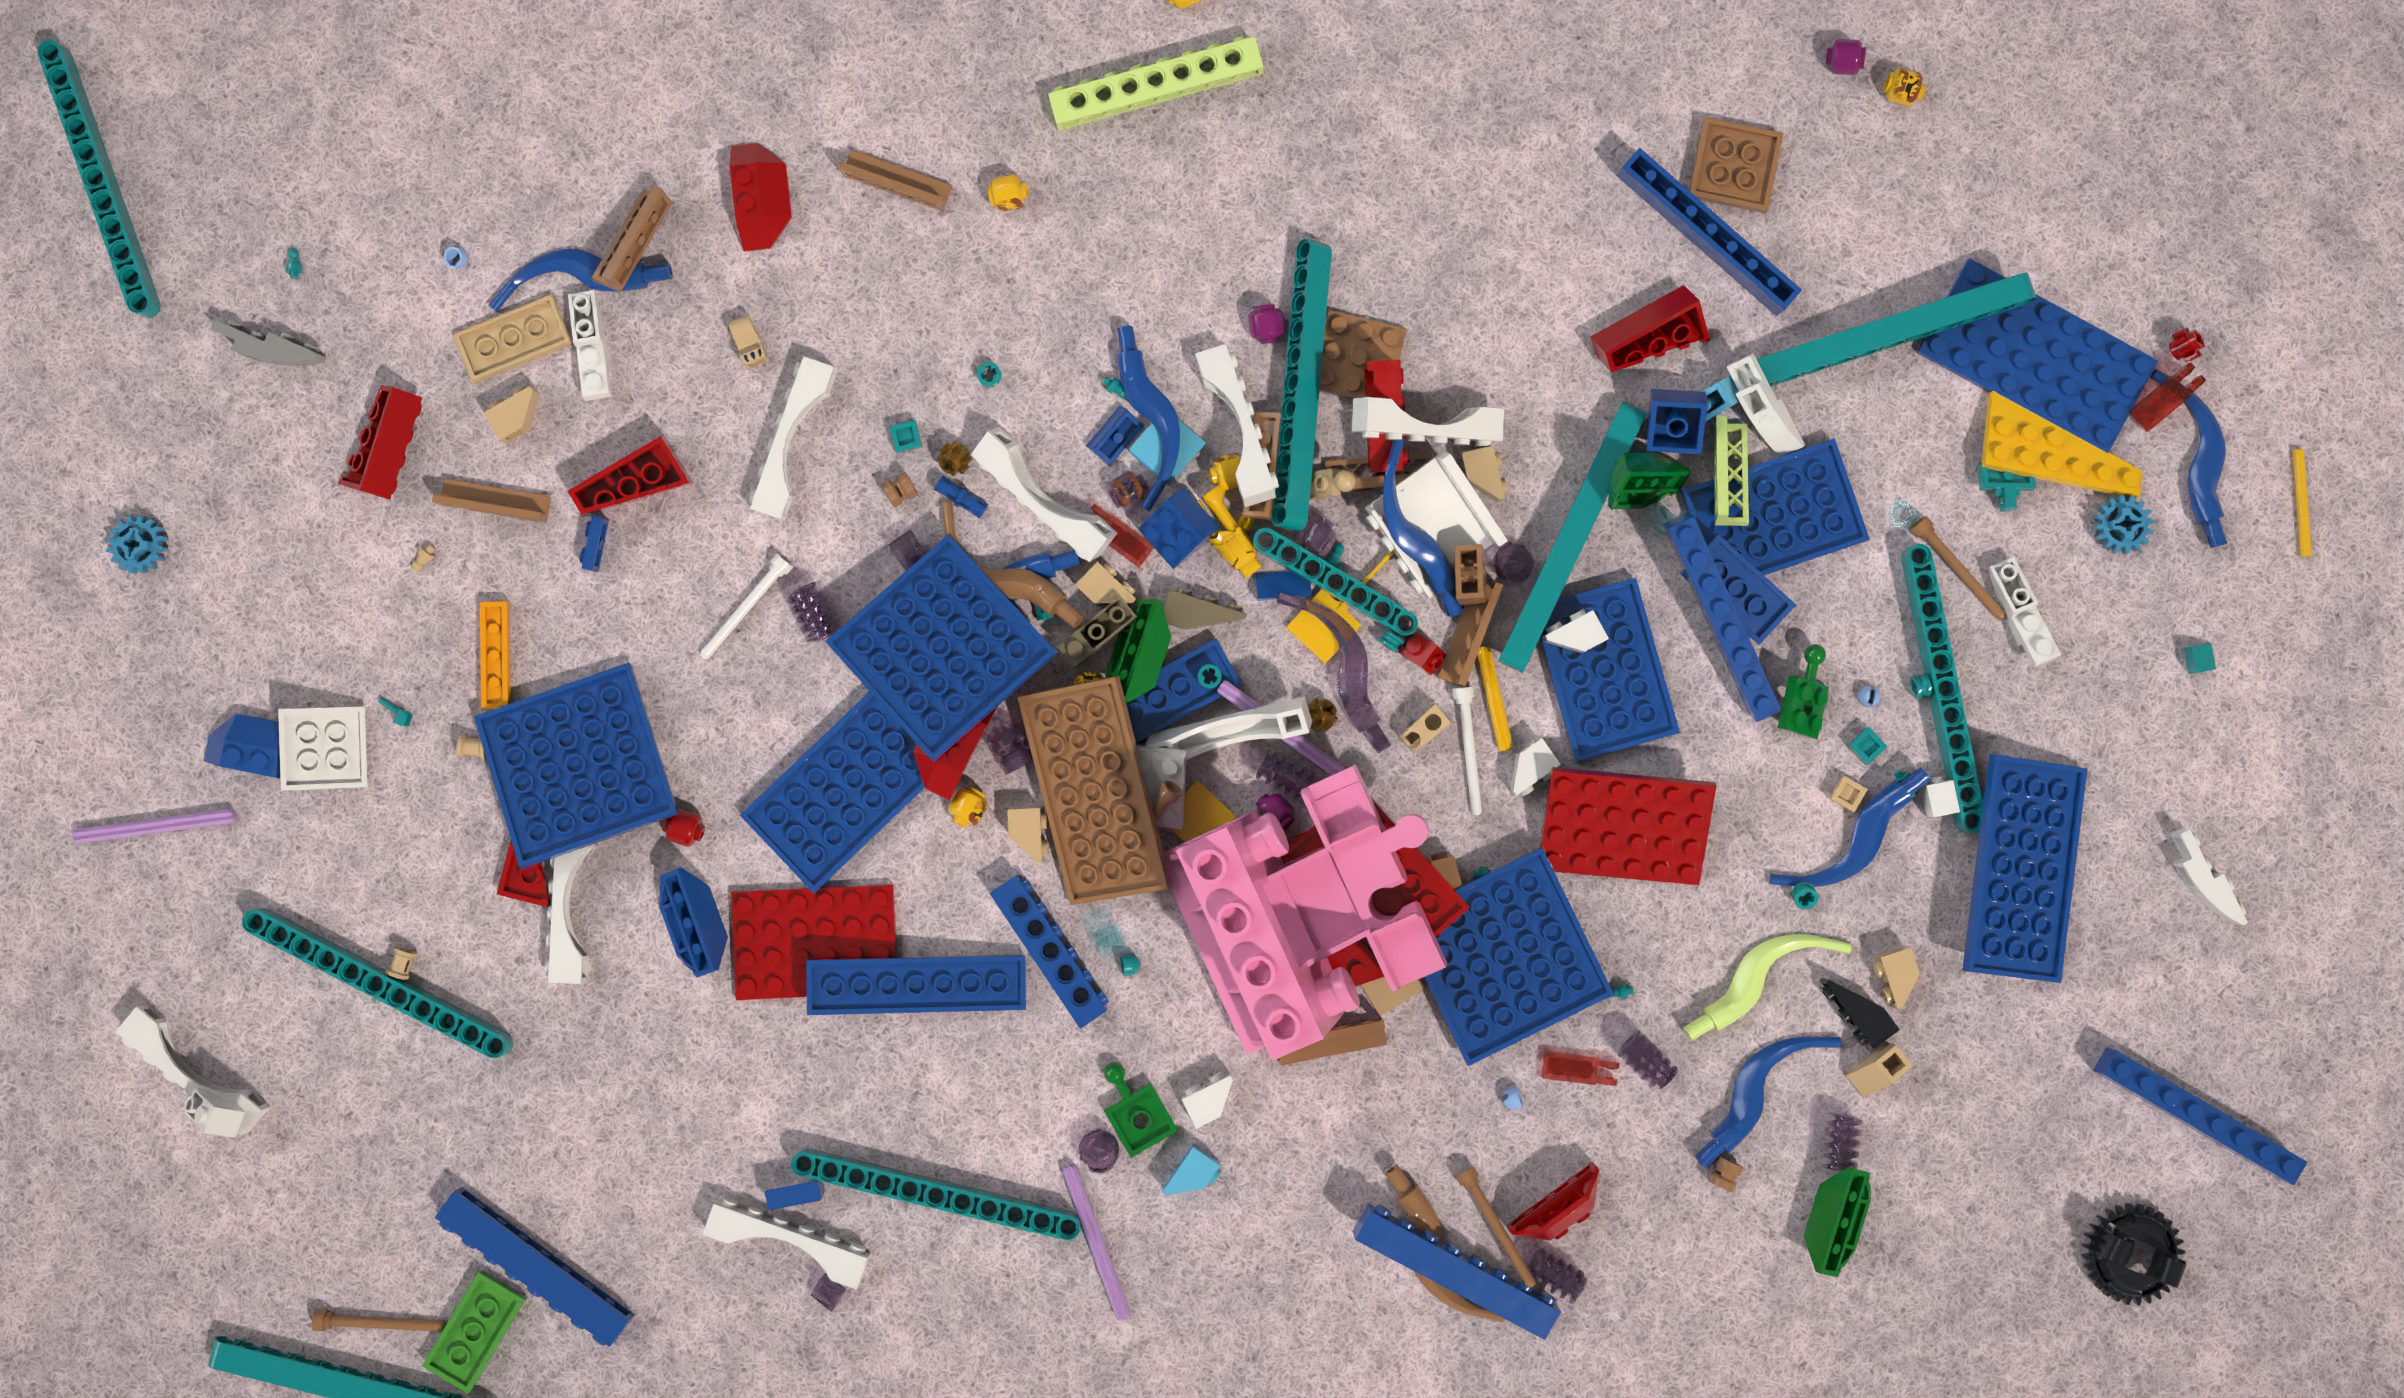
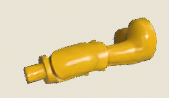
[1197,485,1262,579]

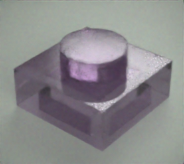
[810,1273,847,1312]

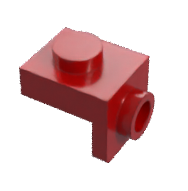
[1398,631,1446,676]

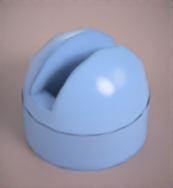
[444,247,469,269]
[1858,686,1881,707]
[1502,1086,1523,1109]

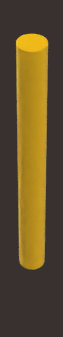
[2292,449,2312,557]

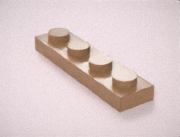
[1243,412,1281,520]

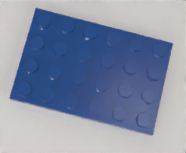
[1680,438,1870,575]
[1540,578,1680,762]

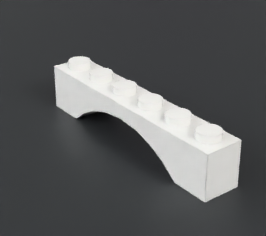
[1195,344,1279,507]
[749,356,837,522]
[1352,397,1504,447]
[971,427,1117,562]
[1145,696,1312,760]
[545,844,594,984]
[116,1004,270,1135]
[703,1198,871,1290]

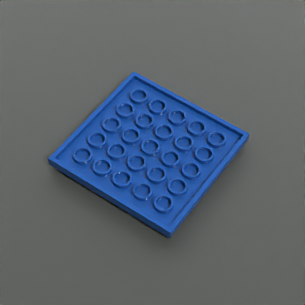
[825,534,1057,763]
[474,663,679,869]
[1424,847,1614,1066]

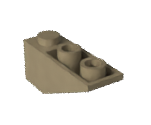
[1163,587,1247,630]
[1057,596,1137,668]

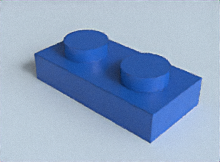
[580,516,609,572]

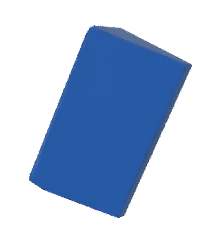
[1086,406,1144,466]
[1255,570,1312,601]
[765,1181,825,1210]

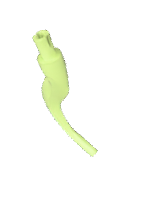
[1683,934,1852,1041]

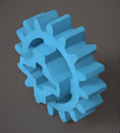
[2092,495,2155,554]
[106,515,169,574]

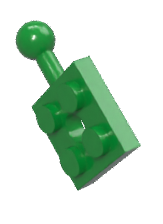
[1777,644,1829,739]
[1104,1062,1178,1158]

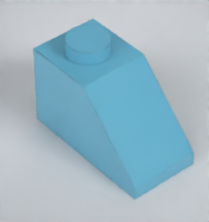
[1703,376,1739,421]
[1162,1143,1221,1195]

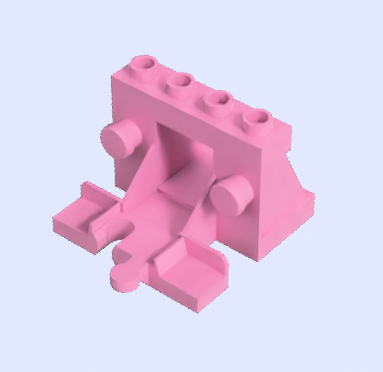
[1163,764,1448,1061]

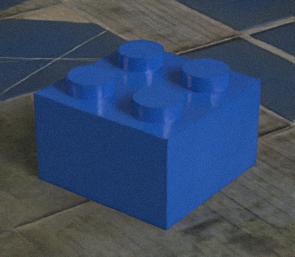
[1645,389,1708,454]
[1138,487,1220,569]

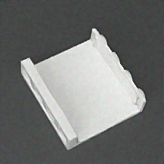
[1365,451,1508,598]

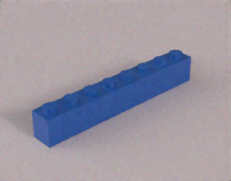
[1616,148,1802,316]
[1663,512,1781,722]
[2093,1048,2307,1185]
[435,1187,635,1347]
[1352,1203,1561,1340]

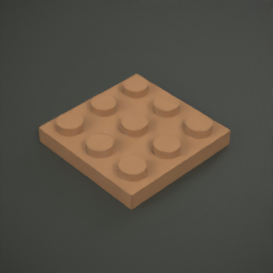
[1689,117,1784,213]
[1319,310,1407,399]

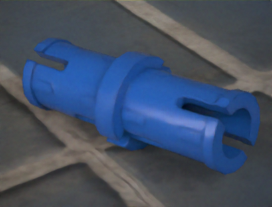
[934,476,989,519]

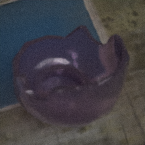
[1493,541,1534,584]
[1079,1128,1120,1173]

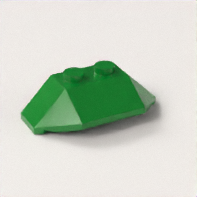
[1608,452,1692,509]
[1105,599,1171,703]
[1804,1167,1871,1277]

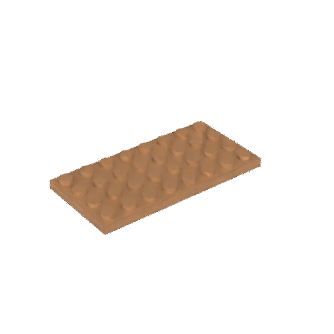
[1017,675,1172,905]

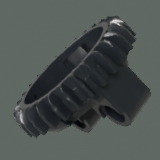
[2081,1203,2187,1305]

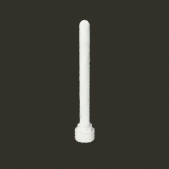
[700,553,794,659]
[1452,686,1482,816]

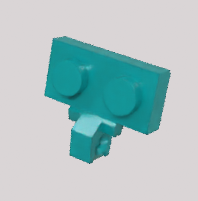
[1977,462,2036,512]

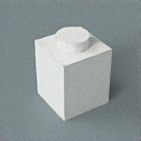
[1920,776,1960,817]

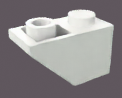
[1542,609,1609,653]
[1510,738,1561,797]
[1182,1071,1233,1129]
[184,1088,245,1138]

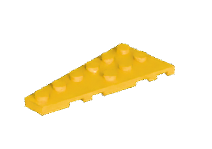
[1981,391,2142,499]

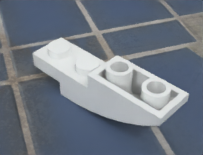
[568,290,612,401]
[1727,353,1805,457]
[1988,557,2061,668]
[2170,829,2248,925]

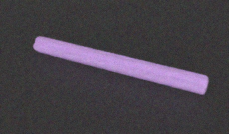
[1217,680,1346,775]
[73,809,236,844]
[1062,1164,1130,1320]

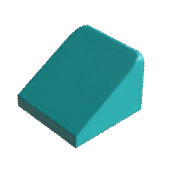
[2184,643,2216,674]

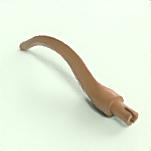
[942,502,1084,628]
[1385,1165,1505,1322]

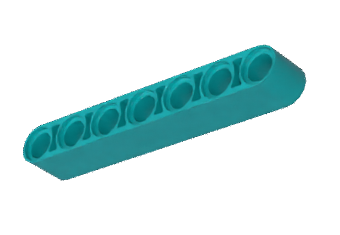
[1252,528,1418,636]

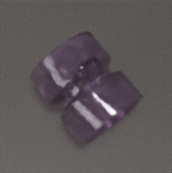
[988,726,1033,775]

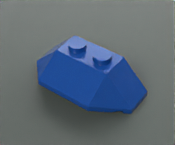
[204,714,280,778]
[659,867,728,978]

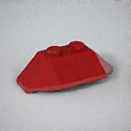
[729,143,792,252]
[913,707,997,801]
[1506,1162,1600,1241]

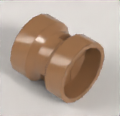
[882,472,918,508]
[1708,1156,1744,1193]

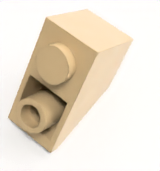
[483,386,540,444]
[1459,446,1508,502]
[1075,562,1137,605]
[1007,808,1049,862]
[1872,946,1920,1009]
[1845,1041,1913,1097]

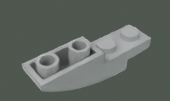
[211,319,326,366]

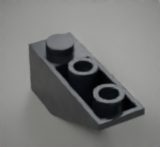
[1820,978,1900,1049]

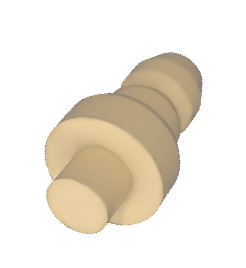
[411,544,436,572]

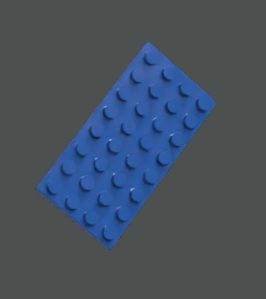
[1916,258,2158,453]
[740,691,925,893]
[1962,754,2087,983]

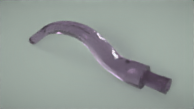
[1276,593,1391,753]

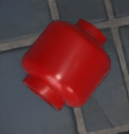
[662,808,706,847]

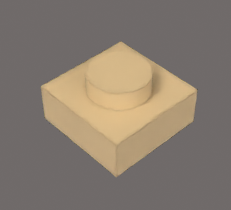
[1828,776,1868,813]

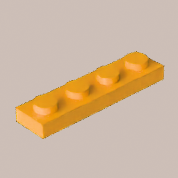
[480,601,511,710]

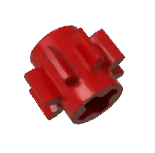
[2169,328,2205,362]

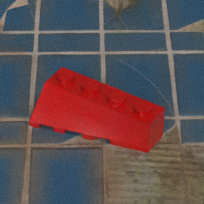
[1590,285,1710,372]
[338,385,422,500]

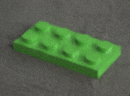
[422,1270,528,1394]

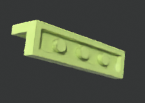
[1714,415,1749,526]

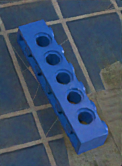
[989,875,1109,1029]

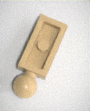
[1310,468,1356,501]

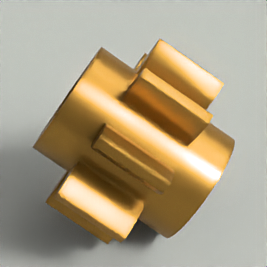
[937,441,972,476]
[1308,698,1338,732]

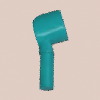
[378,697,412,727]

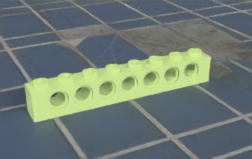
[1048,35,1264,131]

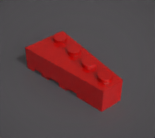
[1363,360,1408,473]
[567,436,693,515]

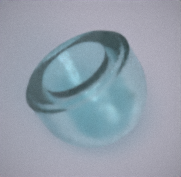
[1889,501,1917,529]

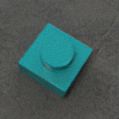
[889,420,923,454]
[1847,727,1888,765]

